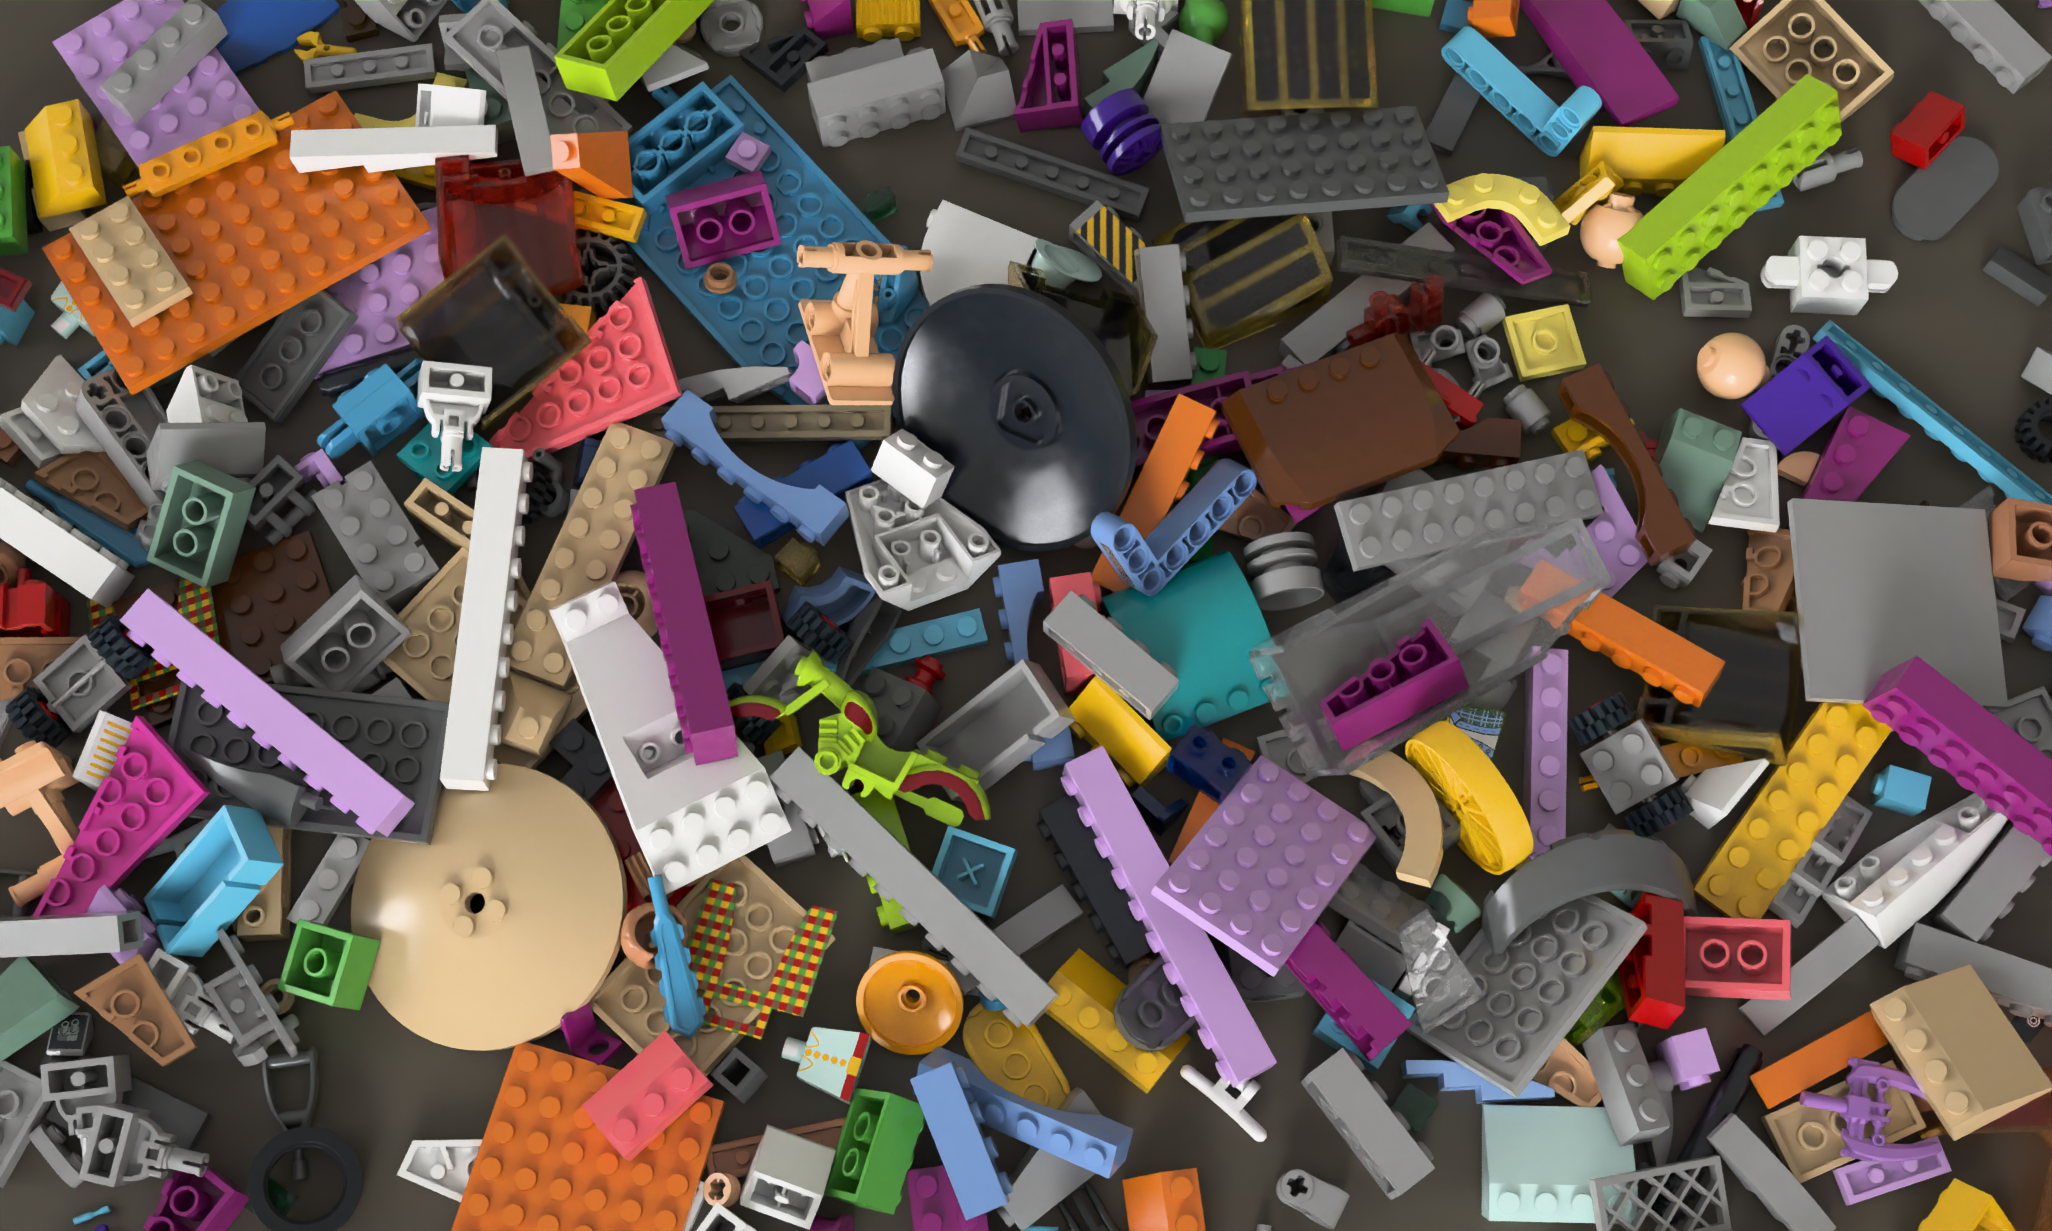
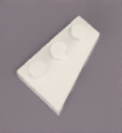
[1708,437,1780,533]

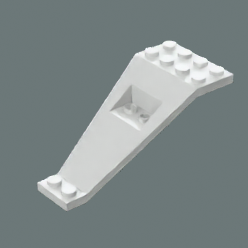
[549,581,792,894]

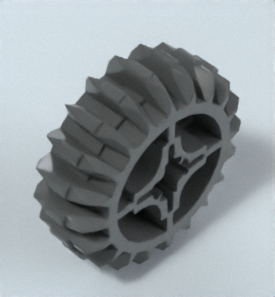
[546,230,637,316]

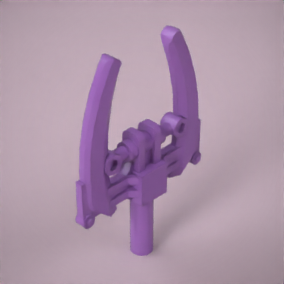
[1800,1057,1942,1161]

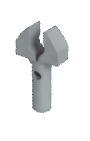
[232,1014,299,1067]

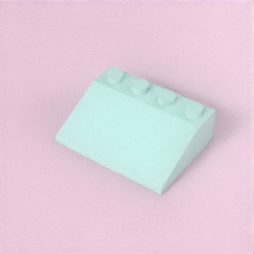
[1482,1104,1638,1224]

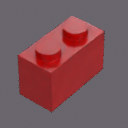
[1890,91,1965,170]

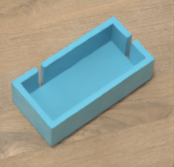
[143,805,284,957]

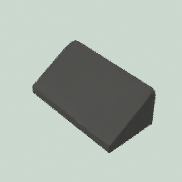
[1982,245,2052,307]

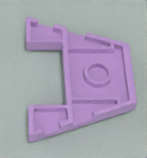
[1513,464,1648,598]

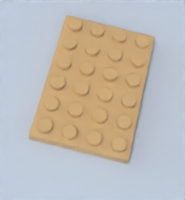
[382,547,588,770]
[589,855,836,1076]

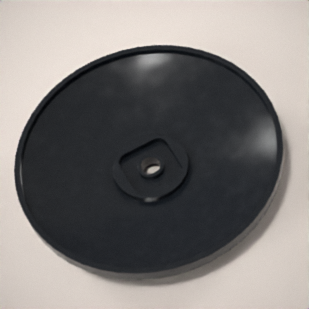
[892,284,1137,552]

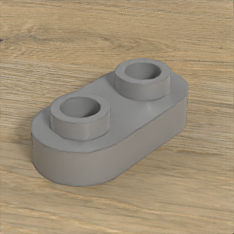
[29,1124,85,1188]

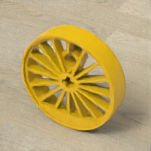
[1405,721,1534,875]

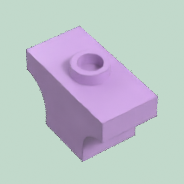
[789,340,828,405]

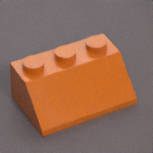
[1122,1167,1206,1231]

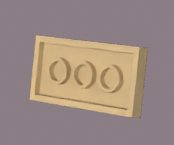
[69,196,193,327]
[1760,1060,1927,1183]

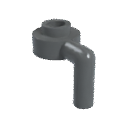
[533,448,570,517]

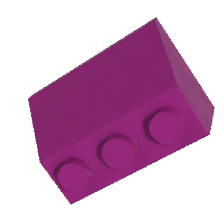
[800,0,854,40]
[665,170,782,269]

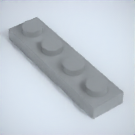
[304,43,437,94]

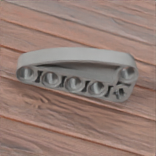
[75,368,168,509]

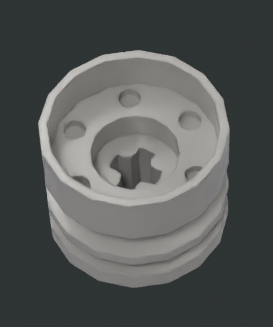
[1243,532,1325,611]

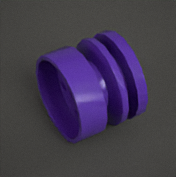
[1081,88,1163,176]

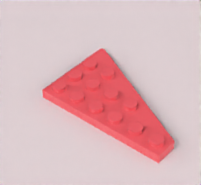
[489,277,682,462]

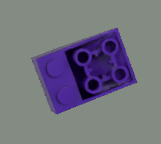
[1740,335,1872,457]

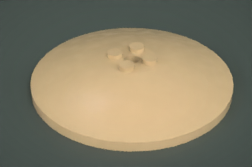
[351,764,628,1051]

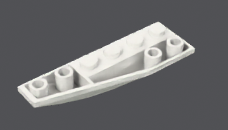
[1822,793,2008,949]

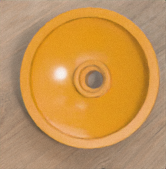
[856,951,964,1055]

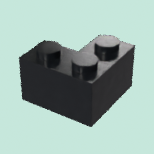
[549,718,615,806]

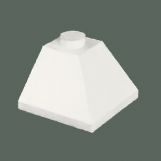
[1680,758,1770,830]

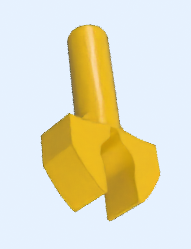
[294,31,357,64]

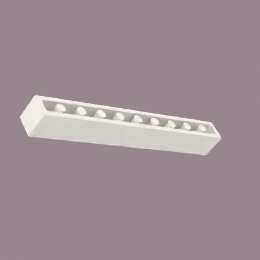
[440,447,533,791]

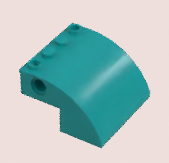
[1102,550,1289,742]

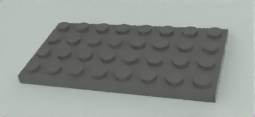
[1160,106,1449,223]
[167,680,449,845]

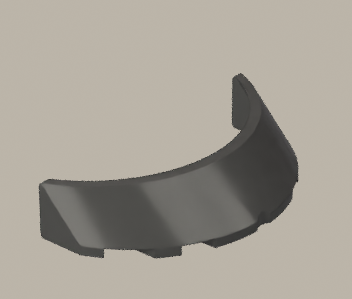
[1481,829,1699,955]

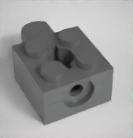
[1359,779,1461,873]
[1223,943,1306,1004]

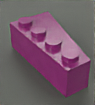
[1785,406,1911,530]
[1318,618,1469,752]
[1284,920,1412,1062]
[143,1162,250,1231]

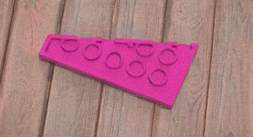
[33,716,211,916]

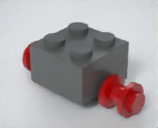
[854,656,946,791]

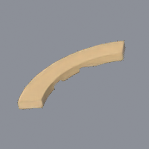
[1347,742,1444,888]

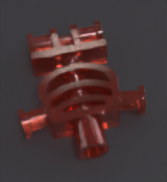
[1346,275,1445,348]

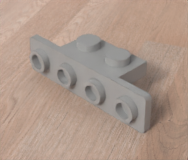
[203,928,300,1058]

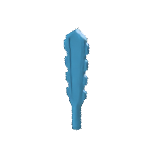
[25,479,151,568]
[647,874,707,1039]

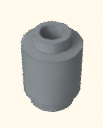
[1455,292,1506,340]
[1502,384,1551,435]

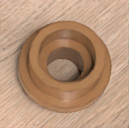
[704,263,737,294]

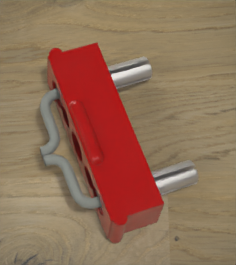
[1420,348,1485,430]

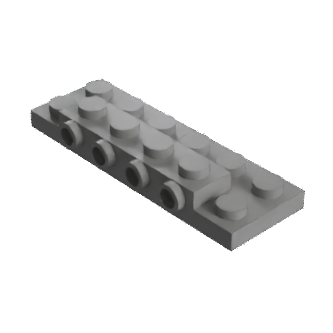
[443,0,633,138]

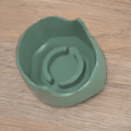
[1424,873,1481,933]

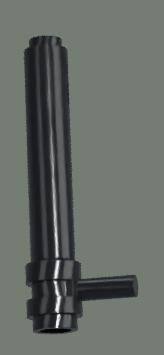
[317,325,500,398]
[1636,1044,1763,1226]

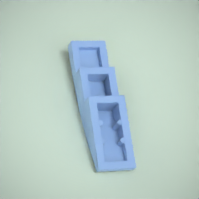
[1400,1060,1555,1104]

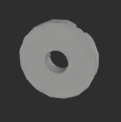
[700,0,764,57]

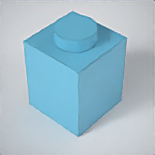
[1870,765,1932,817]

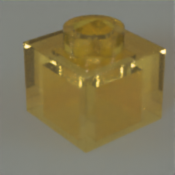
[774,538,821,587]

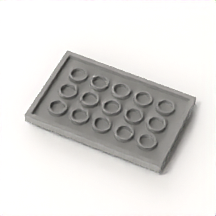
[1407,895,1648,1098]

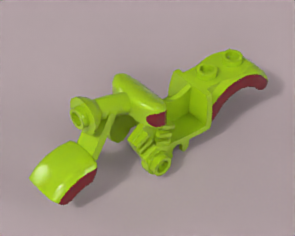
[729,650,991,827]

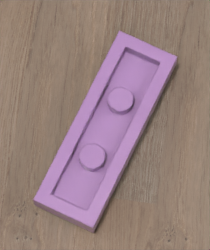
[1832,1136,1952,1206]

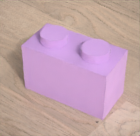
[1654,1028,1720,1091]

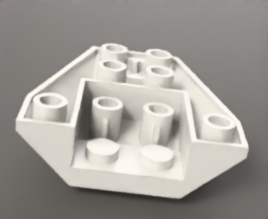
[845,479,1001,611]

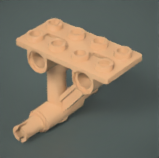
[797,240,933,405]
[0,740,80,907]

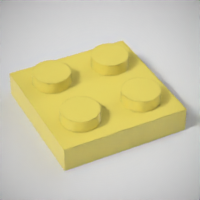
[1502,304,1587,382]

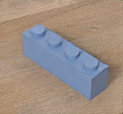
[910,1061,1013,1221]

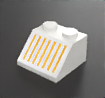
[72,710,133,792]

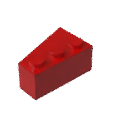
[1617,892,1685,1030]

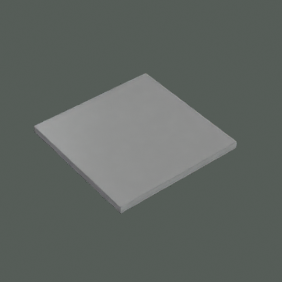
[1787,498,2008,710]

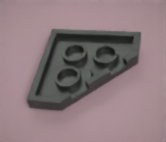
[683,508,780,599]

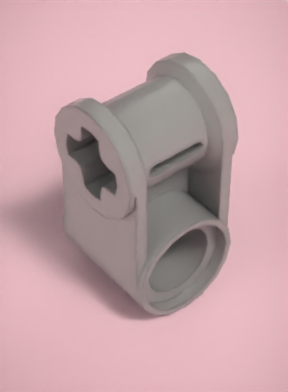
[1276,1169,1350,1230]

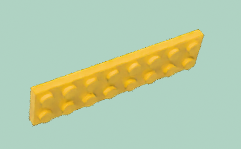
[1693,702,1892,919]

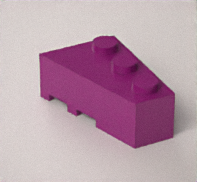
[1014,19,1084,132]

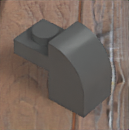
[709,1047,769,1105]

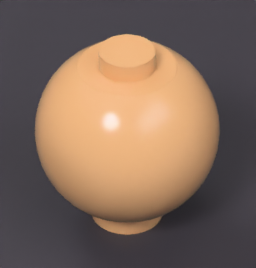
[1580,192,1644,269]
[1697,332,1770,400]

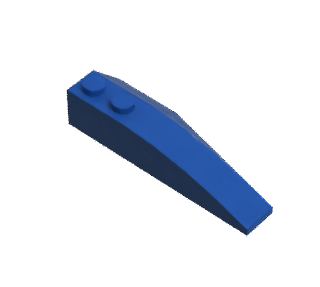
[215,0,341,77]

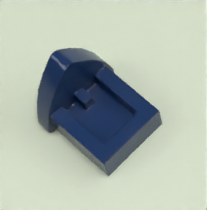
[573,437,602,487]
[1131,786,1189,836]

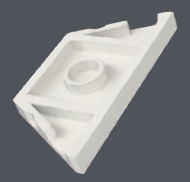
[21,355,130,454]

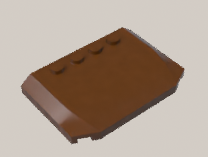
[1221,333,1460,510]

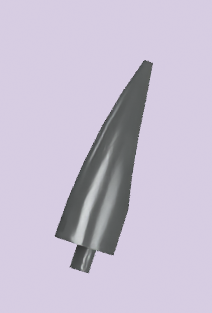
[835,592,902,687]
[181,747,323,828]

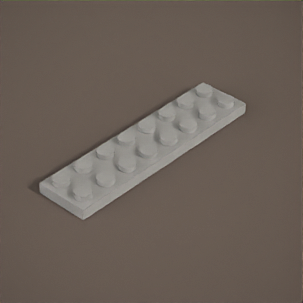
[1334,449,1604,572]

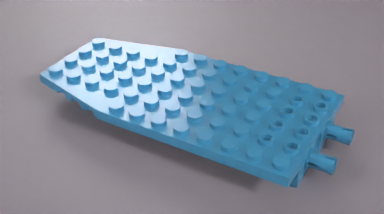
[580,74,929,450]

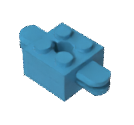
[317,358,425,459]

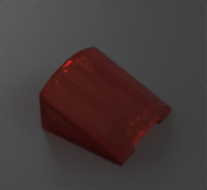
[435,155,584,305]

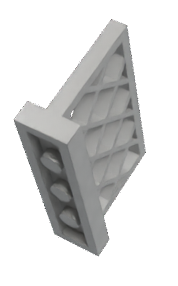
[1589,1155,1737,1231]

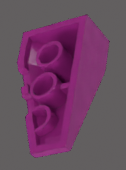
[1431,203,1552,285]

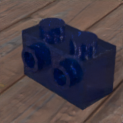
[1166,724,1252,805]

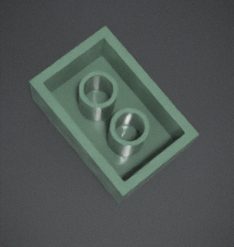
[147,460,256,588]

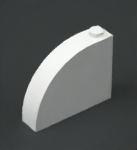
[920,200,1038,307]

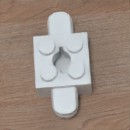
[1760,236,1898,315]

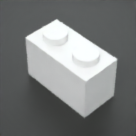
[871,429,955,509]

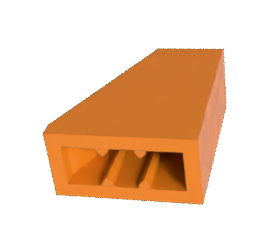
[550,131,633,199]

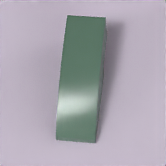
[1083,39,1159,116]

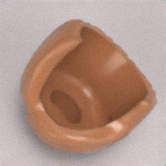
[620,902,687,969]

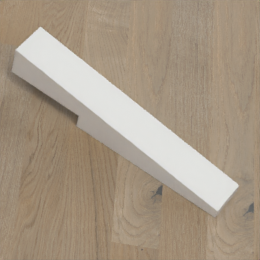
[290,125,498,173]

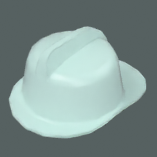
[1028,239,1102,290]

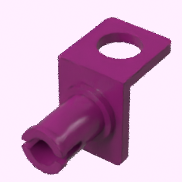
[558,1002,623,1065]

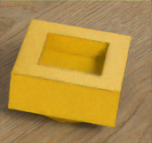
[764,714,802,755]

